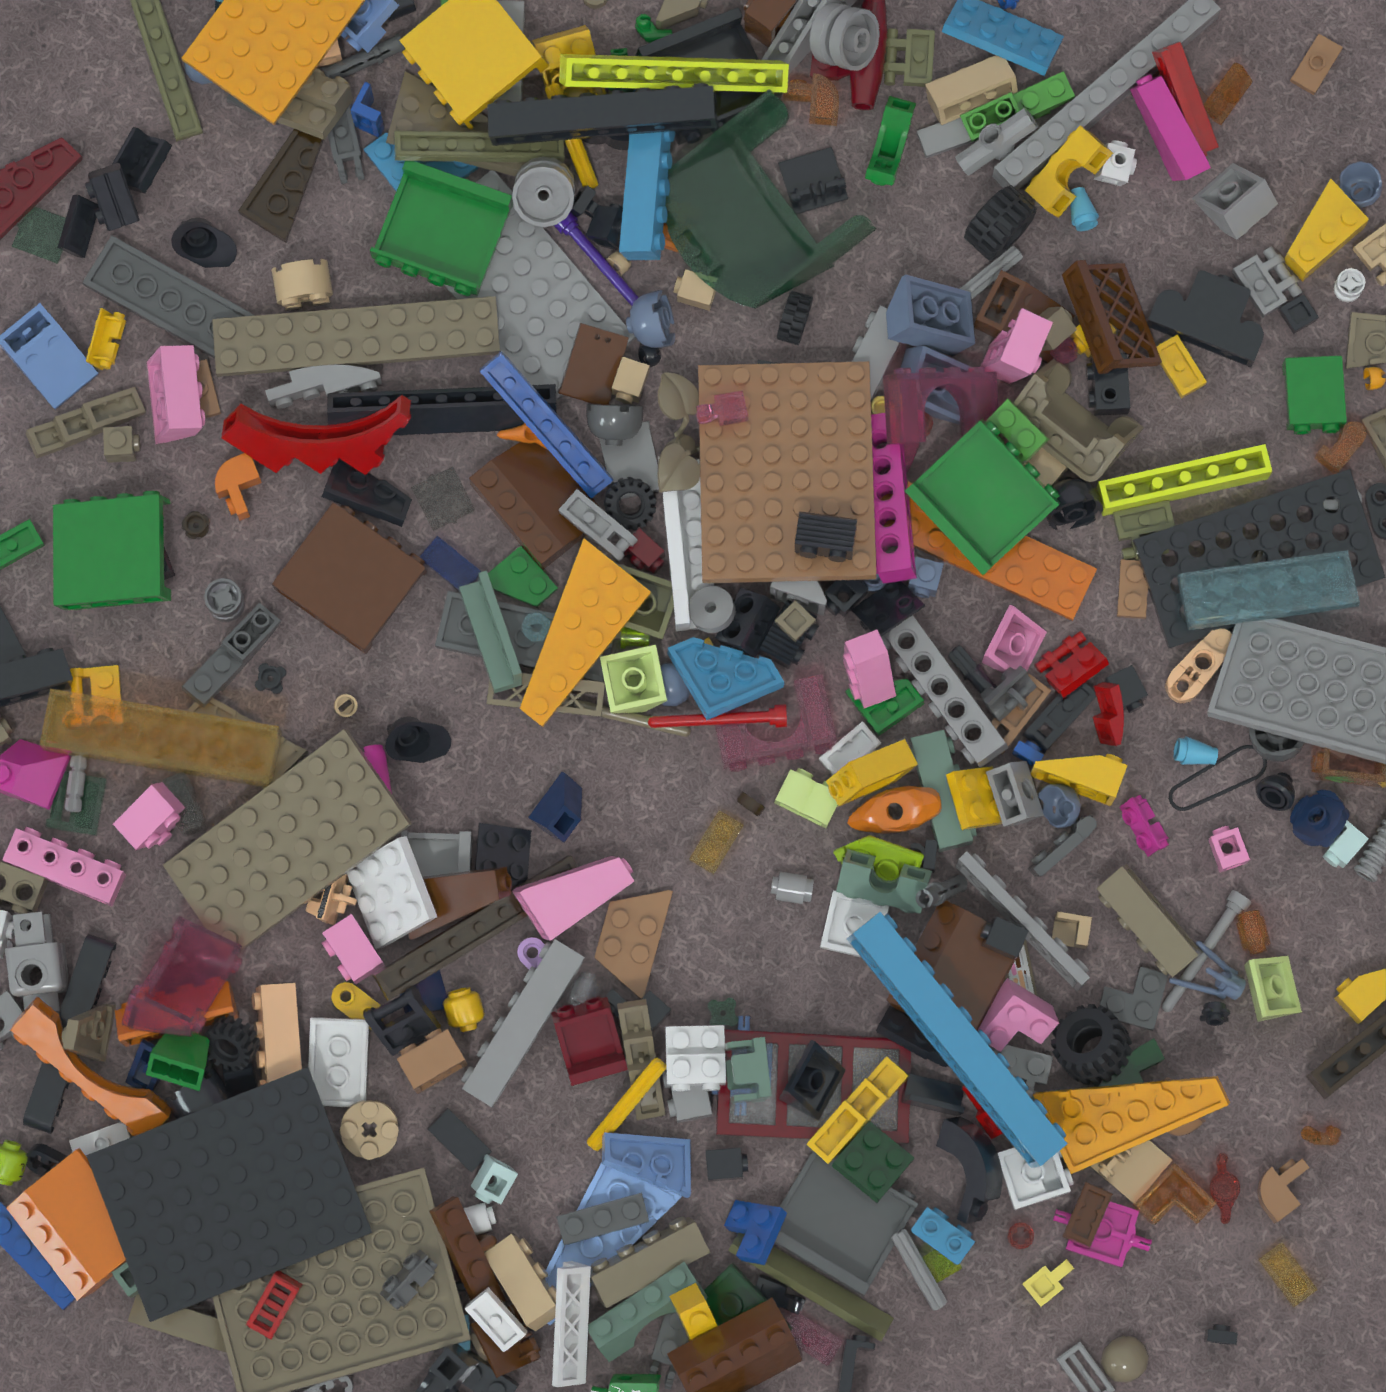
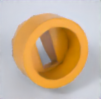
[1363,367,1386,390]

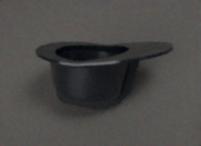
[171,217,237,268]
[385,716,452,763]

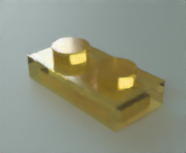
[689,810,744,875]
[1258,1242,1318,1308]

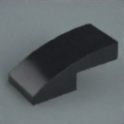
[427,1108,492,1173]

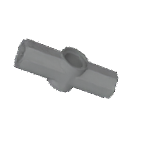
[955,108,1038,176]

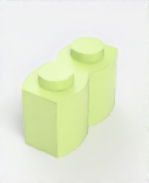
[774,768,838,828]

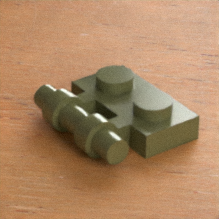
[883,29,935,87]
[1112,500,1175,560]

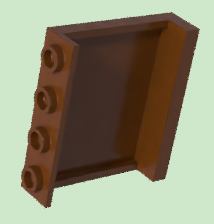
[272,502,427,654]

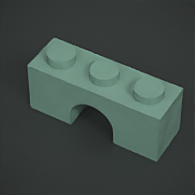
[836,849,932,914]

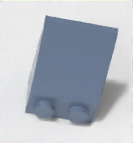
[891,346,993,428]

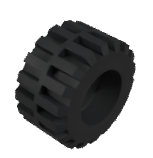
[964,185,1037,261]
[1051,1004,1132,1085]

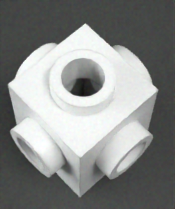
[1094,140,1137,186]

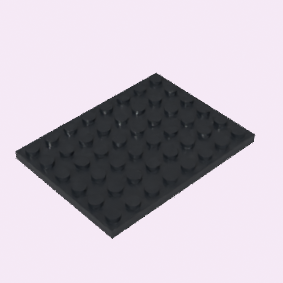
[86,1067,373,1322]

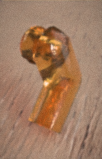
[1301,1125,1341,1146]

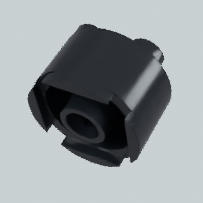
[165,1069,232,1119]

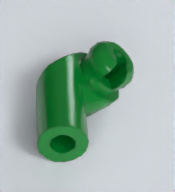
[635,14,673,43]

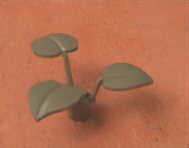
[657,372,700,493]

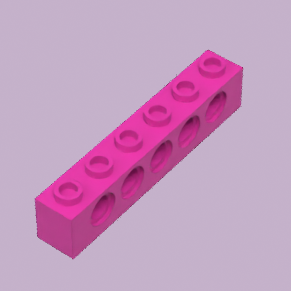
[871,411,917,584]

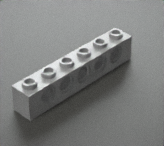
[881,615,1008,768]

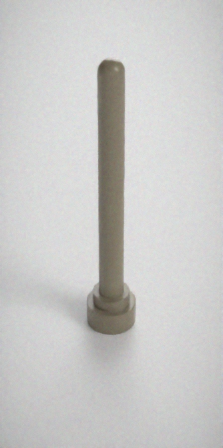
[561,696,691,737]

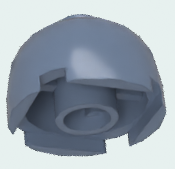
[626,290,675,348]

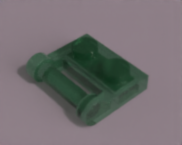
[45,772,107,836]

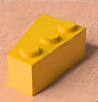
[1284,179,1369,282]

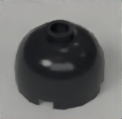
[1046,477,1103,530]

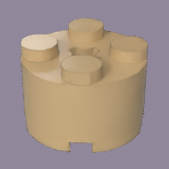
[272,259,333,310]

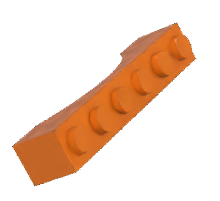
[10,997,171,1136]

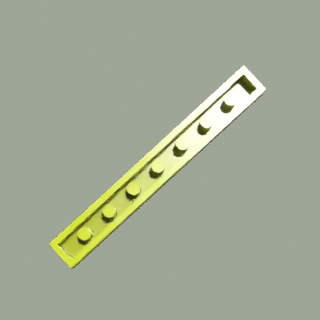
[559,54,789,93]

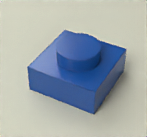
[1012,740,1044,767]

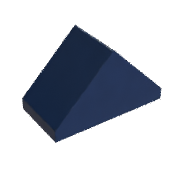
[125,1039,160,1091]

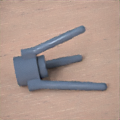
[1169,941,1246,1000]

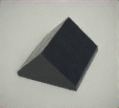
[779,1040,846,1120]

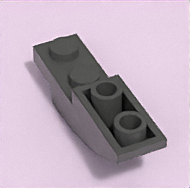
[182,603,281,708]

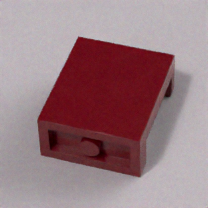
[551,997,628,1086]

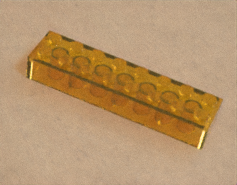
[39,689,282,787]

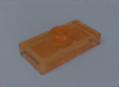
[1204,62,1253,125]

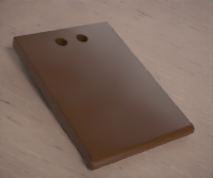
[558,323,629,405]

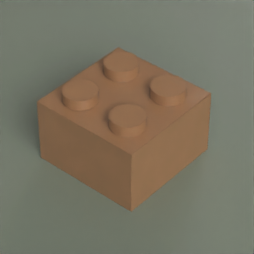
[397,1028,468,1094]

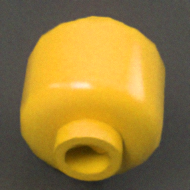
[443,987,485,1032]

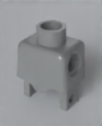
[5,911,69,1012]

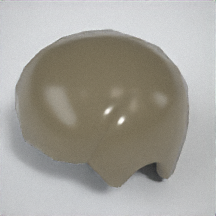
[1101,1336,1149,1383]

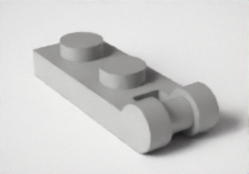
[558,489,638,562]

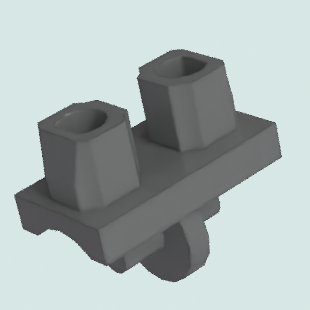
[981,666,1037,722]

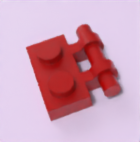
[1034,631,1109,698]

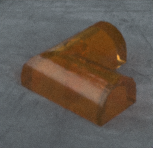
[1133,1162,1217,1225]

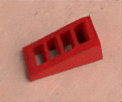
[246,1271,303,1340]

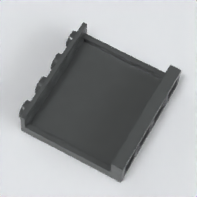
[775,1151,918,1297]

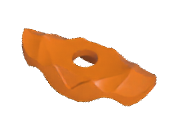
[847,786,942,834]

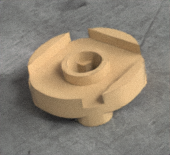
[340,1100,399,1160]

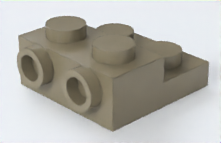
[277,68,354,140]

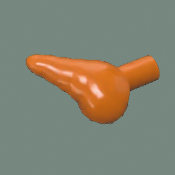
[497,423,548,450]

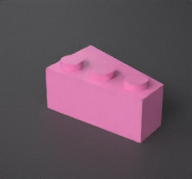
[979,308,1053,384]
[843,630,896,709]

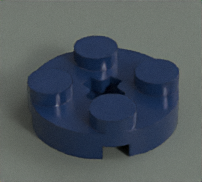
[1290,790,1350,847]

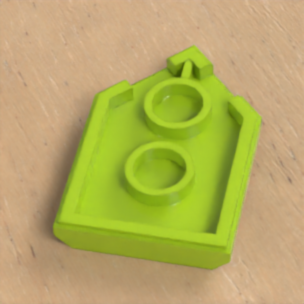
[833,835,924,881]

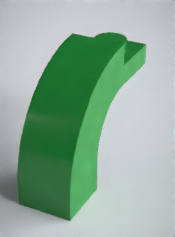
[865,96,916,186]

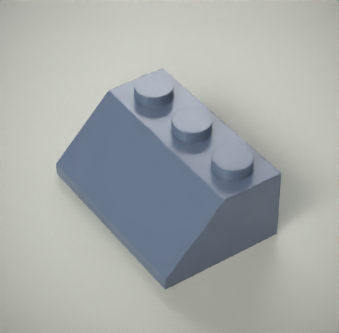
[886,274,975,356]

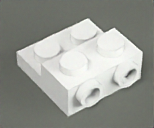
[665,1025,726,1091]
[998,1148,1073,1210]

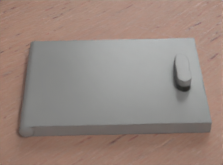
[599,421,659,499]

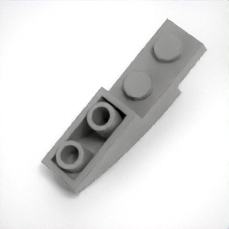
[265,364,382,409]

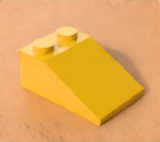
[1030,754,1128,806]

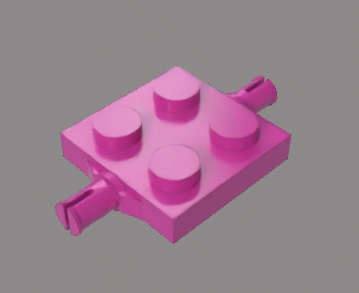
[1053,1202,1152,1268]

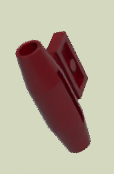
[810,0,888,110]

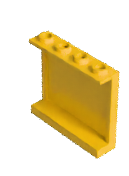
[399,0,549,130]

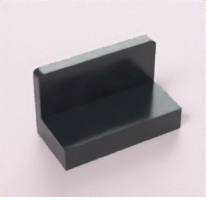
[901,1073,965,1116]

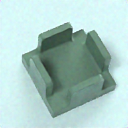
[725,1037,772,1104]

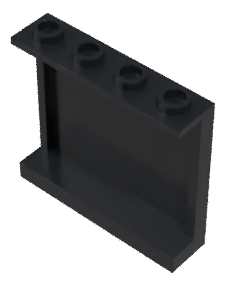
[636,7,782,146]

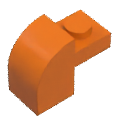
[215,453,262,521]

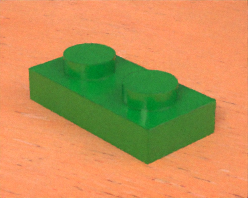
[0,519,45,570]

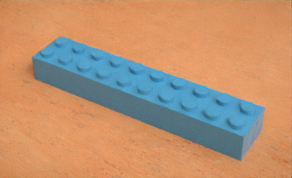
[846,912,1068,1168]

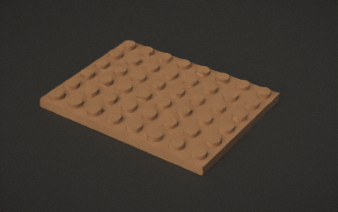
[698,361,876,583]

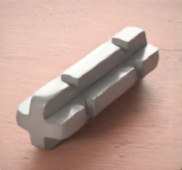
[65,755,87,812]

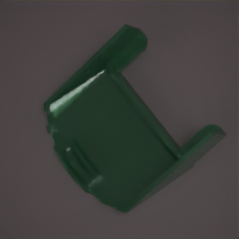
[665,89,876,309]

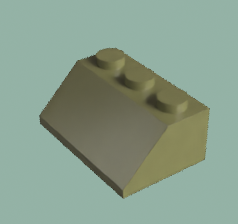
[614,562,674,640]

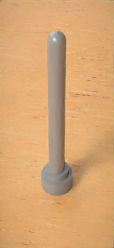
[1162,890,1252,1012]

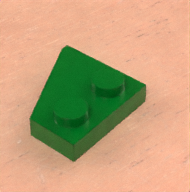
[488,546,558,608]
[845,679,925,737]

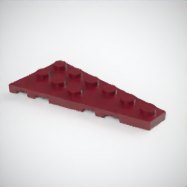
[0,137,83,240]

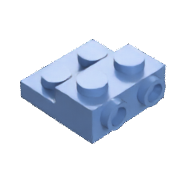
[341,0,399,53]

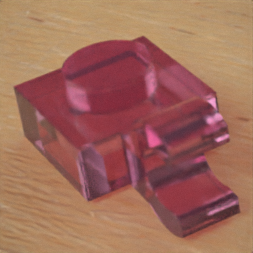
[696,391,748,426]

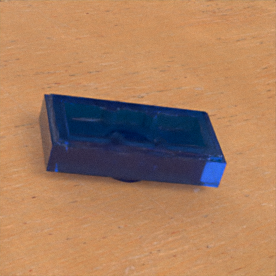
[420,536,481,591]

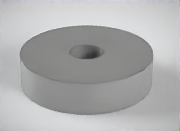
[688,586,735,633]

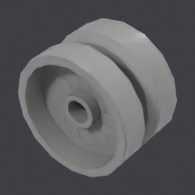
[809,2,880,71]
[512,156,576,227]

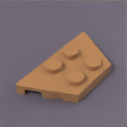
[594,890,673,999]

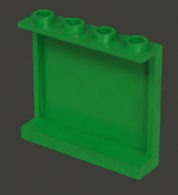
[370,161,513,296]
[905,419,1061,575]
[53,491,171,610]

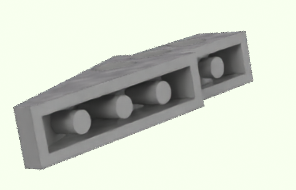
[762,0,857,75]

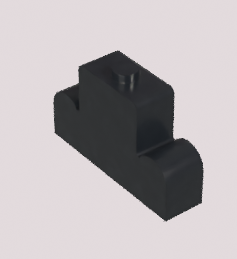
[1147,270,1264,367]

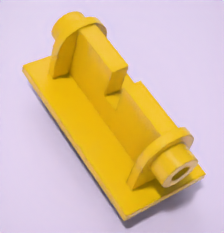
[86,308,126,370]

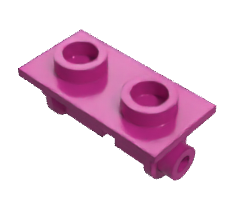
[1120,795,1169,857]

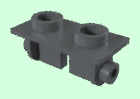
[379,1250,438,1310]

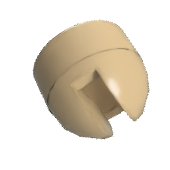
[606,251,632,276]
[334,694,358,717]

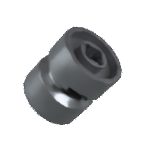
[204,578,245,622]

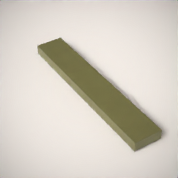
[130,0,203,142]
[394,131,565,163]
[728,1233,894,1341]

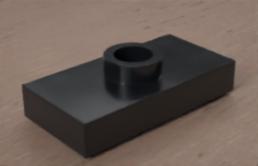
[57,195,99,258]

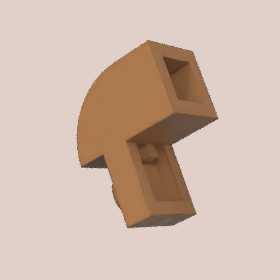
[1257,1159,1309,1224]

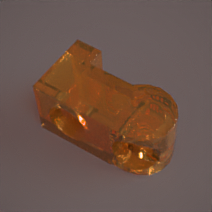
[1314,421,1367,474]

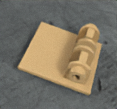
[1090,1140,1172,1204]

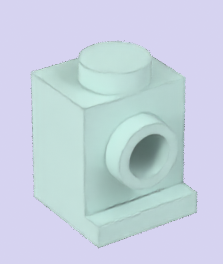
[1323,821,1369,868]
[471,1154,518,1205]

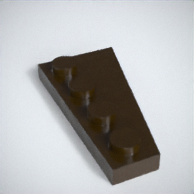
[238,129,324,243]

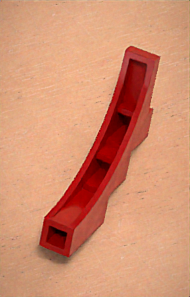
[221,395,411,475]

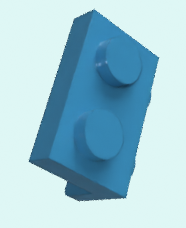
[911,1207,975,1265]

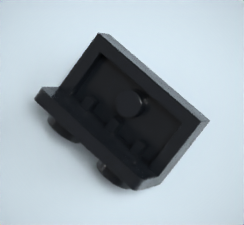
[112,127,172,194]

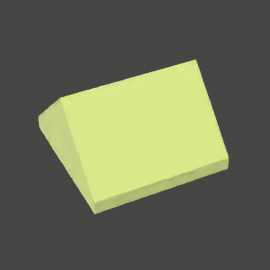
[600,645,667,713]
[1244,956,1302,1022]

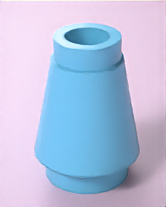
[1070,187,1099,231]
[1173,736,1218,765]

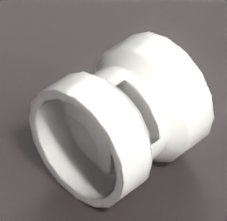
[1334,268,1365,302]

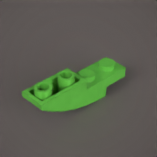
[960,71,1075,142]

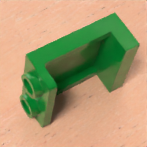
[1282,356,1347,435]

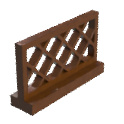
[1062,260,1162,374]

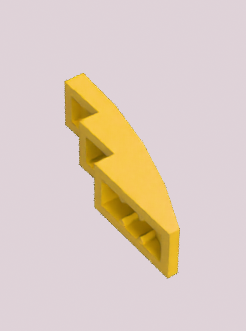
[806,1056,909,1164]

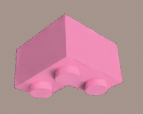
[113,782,185,850]
[978,978,1059,1052]

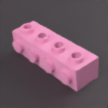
[2,827,126,906]

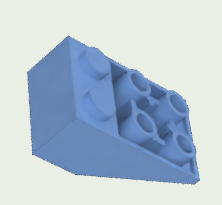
[0,303,99,410]

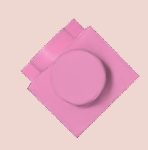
[1208,826,1250,873]

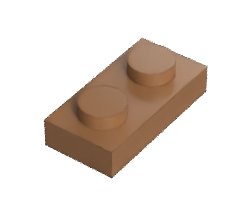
[1117,559,1148,619]

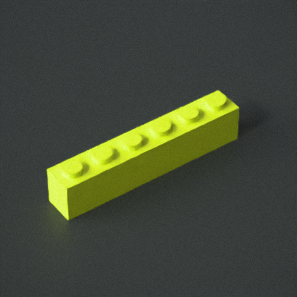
[1096,444,1272,516]

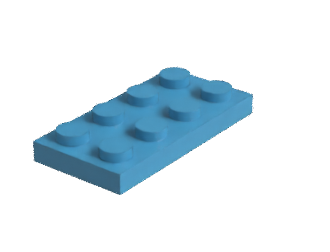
[942,0,1064,76]

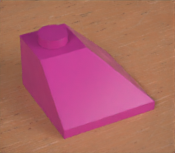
[0,739,71,810]

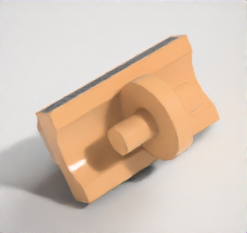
[306,874,357,925]

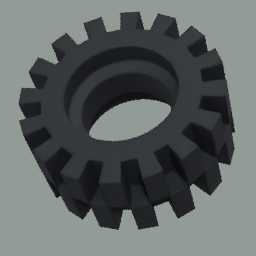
[777,290,813,346]
[604,477,656,531]
[204,1015,260,1071]

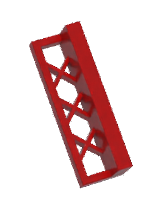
[1152,42,1219,156]

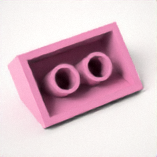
[147,345,205,444]

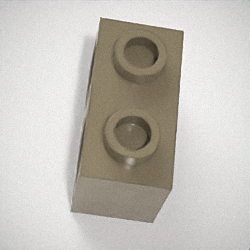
[0,862,48,914]

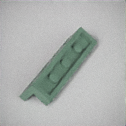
[459,570,522,694]

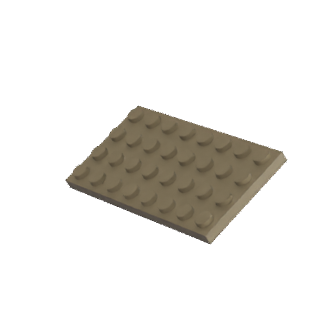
[163,729,412,960]

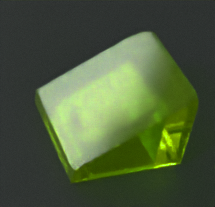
[922,1250,962,1283]

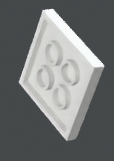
[347,836,437,949]

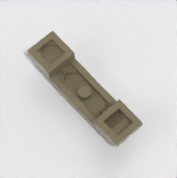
[128,1294,227,1353]

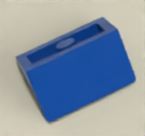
[350,82,384,138]

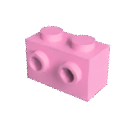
[322,914,385,985]

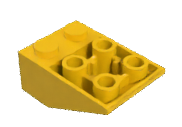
[532,25,606,98]

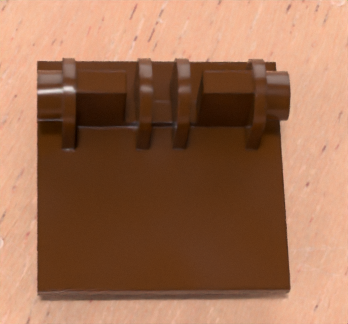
[471,1304,541,1378]

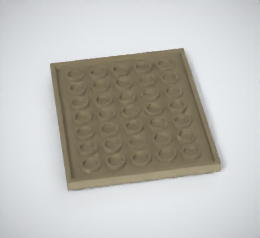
[213,1168,471,1392]

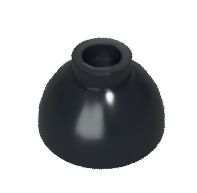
[1256,772,1295,811]

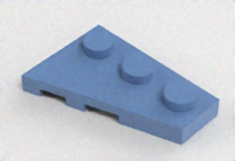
[602,1132,691,1198]

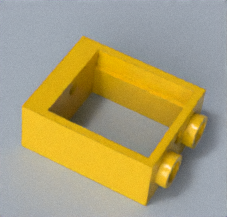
[826,739,918,806]

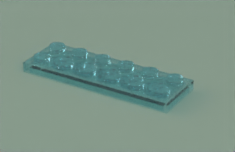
[1177,550,1360,630]

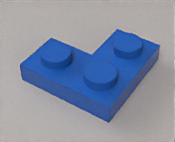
[724,1200,787,1265]

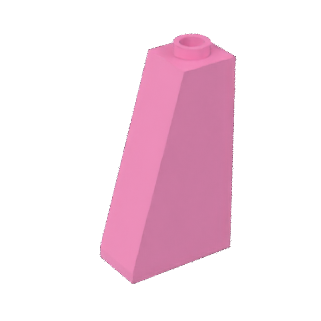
[512,856,634,941]

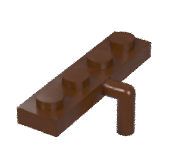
[429,1196,506,1303]

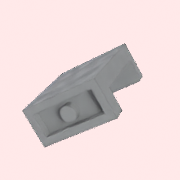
[396,830,472,877]

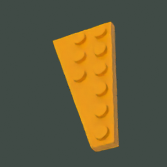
[520,539,651,727]
[1033,1076,1230,1174]

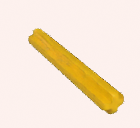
[545,83,598,189]
[587,1057,666,1151]

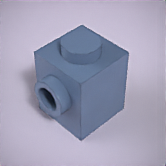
[908,557,943,598]

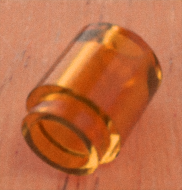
[1236,910,1271,955]

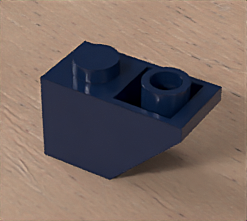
[528,772,582,843]

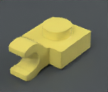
[1022,1259,1074,1307]

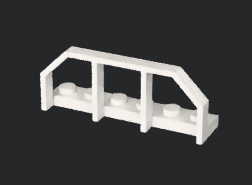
[658,457,716,632]

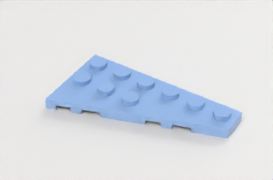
[545,1162,683,1326]

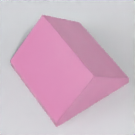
[982,605,1047,673]

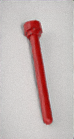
[648,704,787,728]

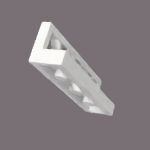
[552,1261,591,1387]

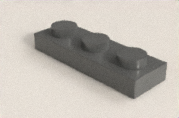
[556,1193,649,1246]

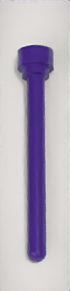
[553,211,639,306]

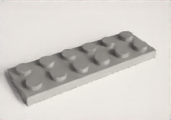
[956,851,1090,992]

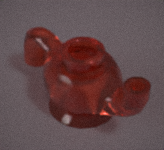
[1209,1153,1241,1224]

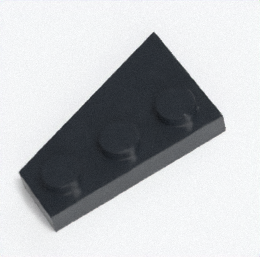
[321,458,412,527]

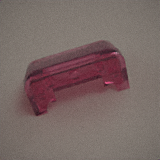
[122,916,243,1037]

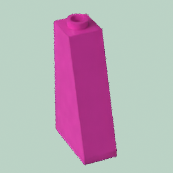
[1130,74,1211,181]

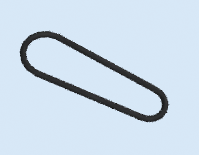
[1168,745,1267,811]

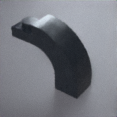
[936,1116,1002,1224]

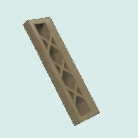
[487,673,606,717]

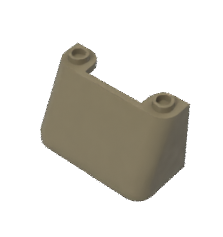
[1014,358,1144,482]

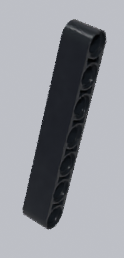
[23,934,117,1134]

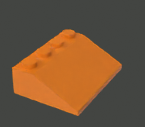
[6,1148,127,1301]

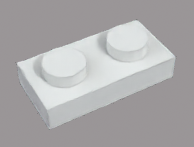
[465,1287,527,1352]

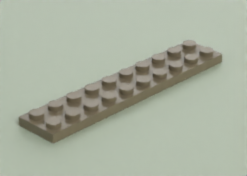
[212,296,500,377]

